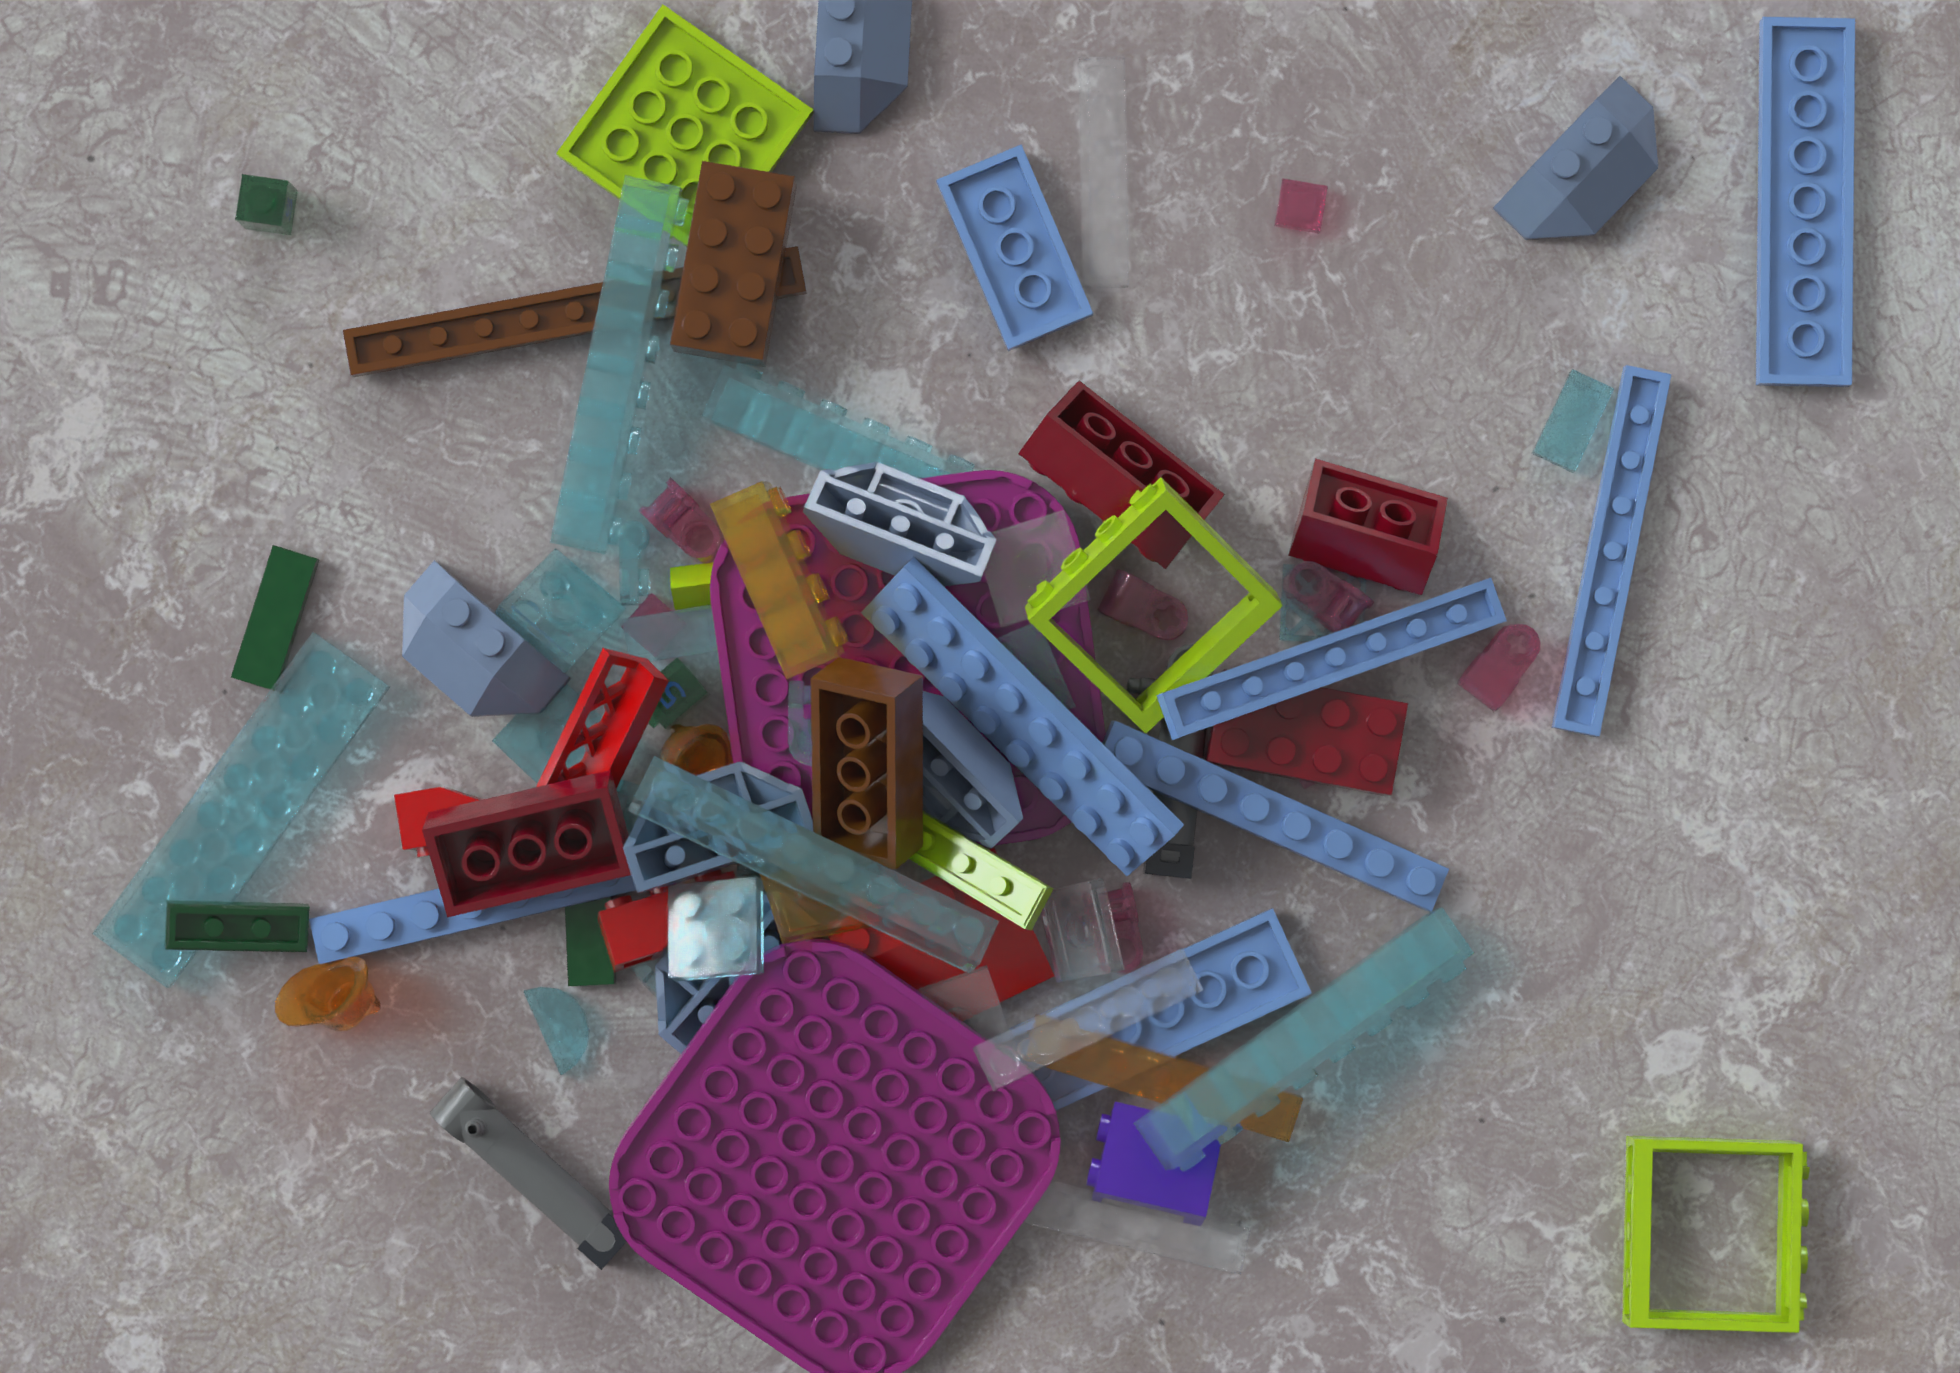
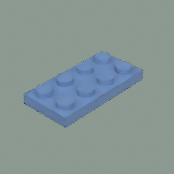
[936,144,1093,351]

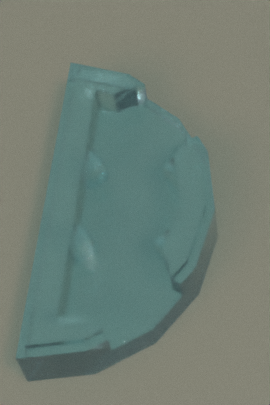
[523,986,590,1075]

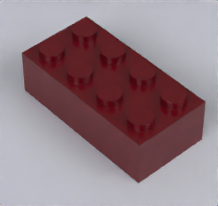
[1018,380,1225,570]
[1205,669,1408,796]
[422,770,631,918]

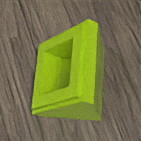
[670,562,714,614]

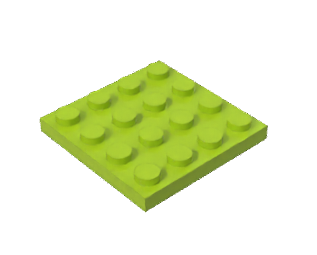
[556,4,814,247]

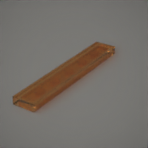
[1022,1014,1303,1142]

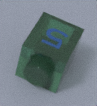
[235,174,298,235]
[649,657,711,731]

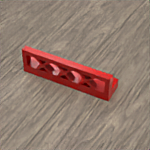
[536,648,669,789]

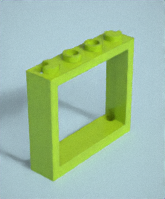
[1025,477,1283,734]
[1622,1136,1810,1333]

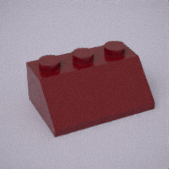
[1288,458,1448,595]

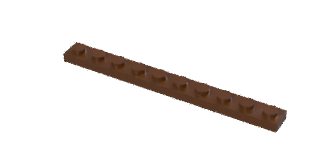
[343,246,807,377]

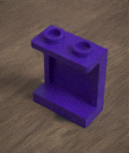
[1086,1102,1225,1227]

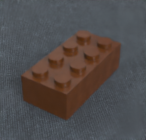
[670,161,797,367]
[811,657,923,870]

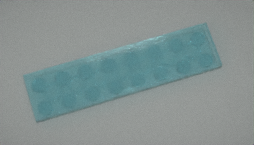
[92,632,390,988]

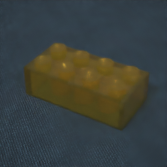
[710,481,849,679]

